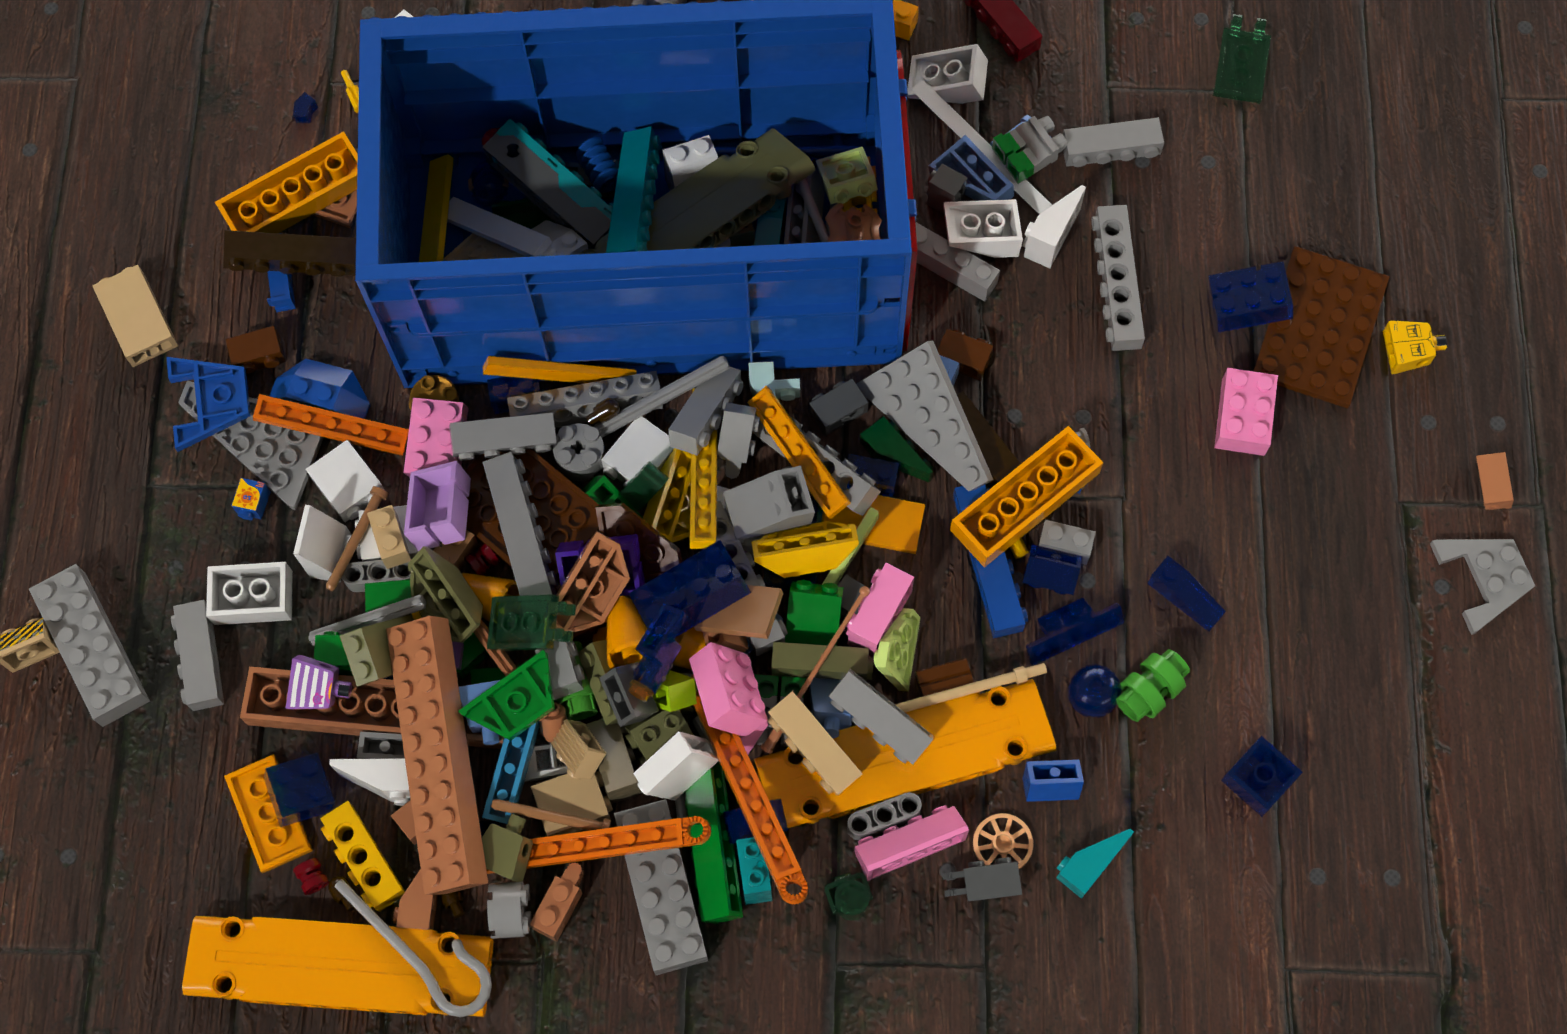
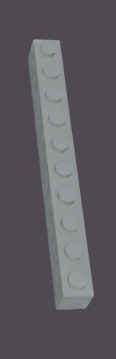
[483,452,585,700]

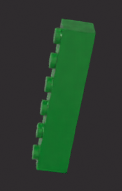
[685,761,743,924]

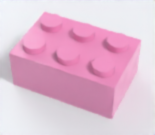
[1214,368,1278,456]
[403,398,469,477]
[846,563,914,657]
[689,642,768,737]

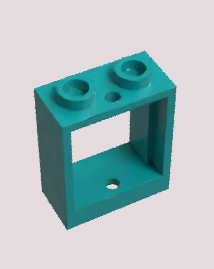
[736,837,772,905]

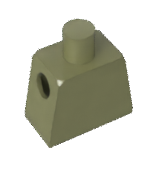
[482,814,533,882]

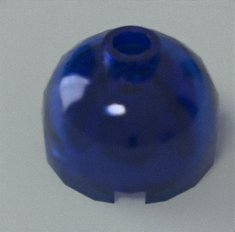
[1068,664,1121,718]

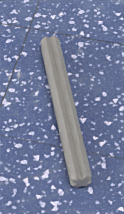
[308,595,427,646]

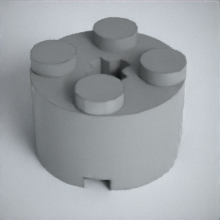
[553,423,606,481]
[487,881,532,939]

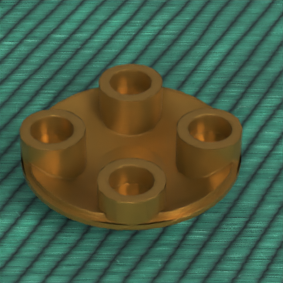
[409,375,459,410]

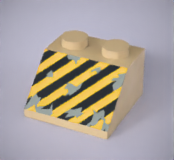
[0,618,60,673]

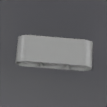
[341,560,411,592]
[847,792,922,840]

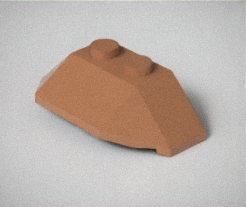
[543,531,630,635]

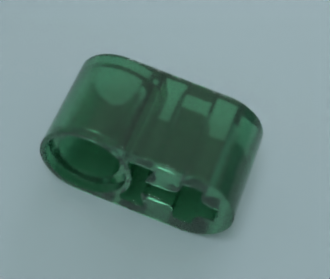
[620,461,669,510]

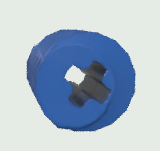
[576,137,618,193]

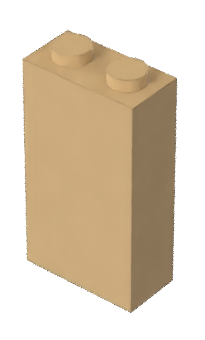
[92,265,178,367]

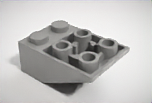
[723,466,815,540]

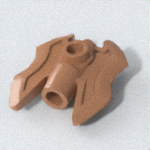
[825,203,882,242]

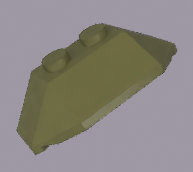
[408,546,483,643]

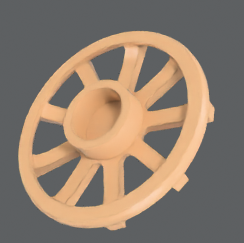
[973,813,1034,869]

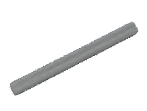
[594,356,730,438]

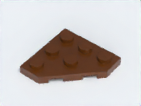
[595,503,684,580]

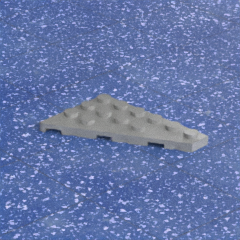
[856,341,994,491]
[178,381,324,510]

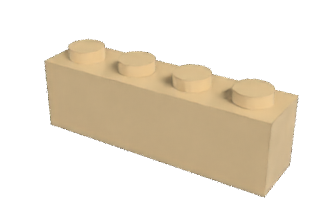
[767,691,862,795]

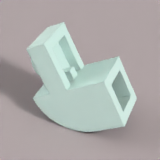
[748,361,800,401]

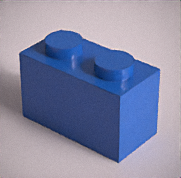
[1023,759,1084,802]

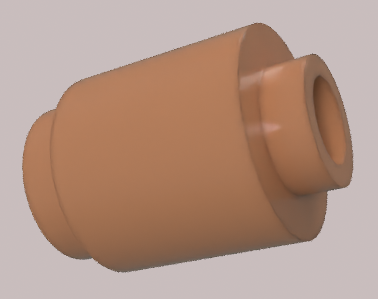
[539,702,566,742]

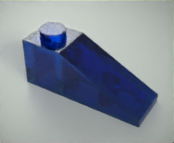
[1147,556,1226,632]

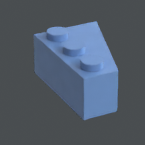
[928,135,1014,201]

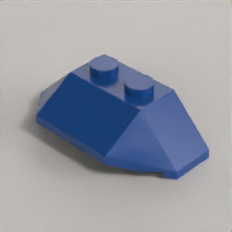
[269,358,370,419]

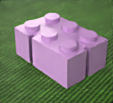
[404,461,471,551]

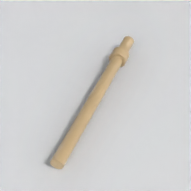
[895,663,1047,712]

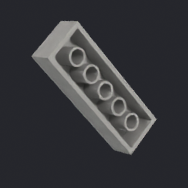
[29,564,150,727]
[614,799,708,975]

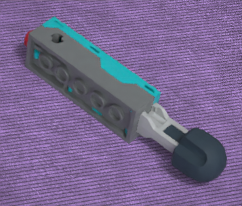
[482,119,613,249]

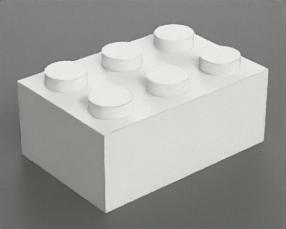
[206,562,293,625]

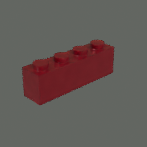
[963,0,1042,63]

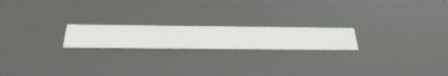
[911,79,1052,214]

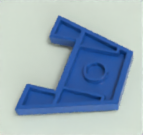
[166,357,251,452]

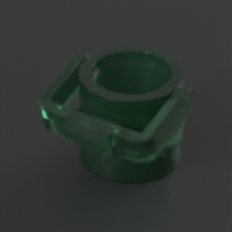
[824,872,874,921]

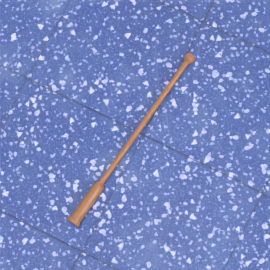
[760,586,870,754]

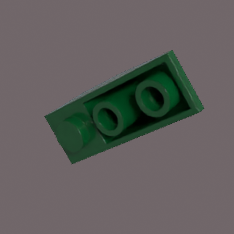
[860,416,933,483]

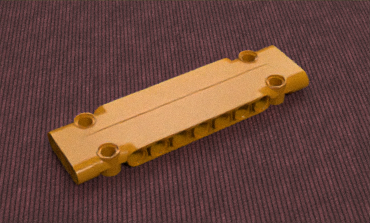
[754,679,1056,830]
[182,916,494,1017]

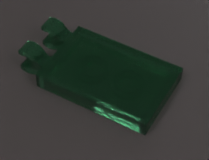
[1213,14,1271,104]
[487,594,576,651]

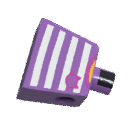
[286,655,352,709]

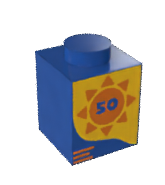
[231,478,271,520]

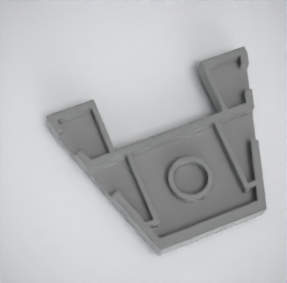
[1430,539,1535,635]

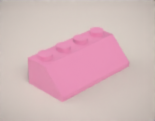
[854,805,969,881]

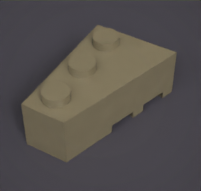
[586,719,642,804]

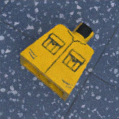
[1383,321,1447,374]

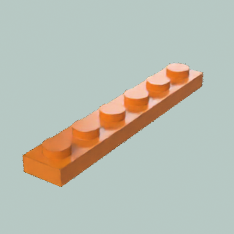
[253,394,409,456]

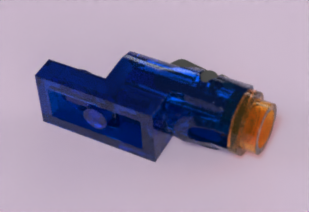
[628,603,688,702]

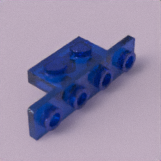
[1026,598,1124,665]

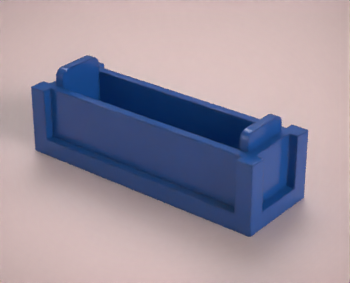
[267,233,296,312]

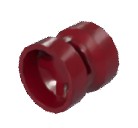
[464,543,500,575]
[293,858,329,895]

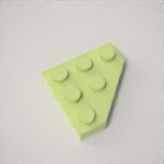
[874,608,921,691]

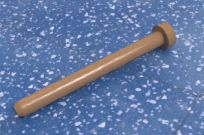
[326,486,389,591]
[491,799,611,830]

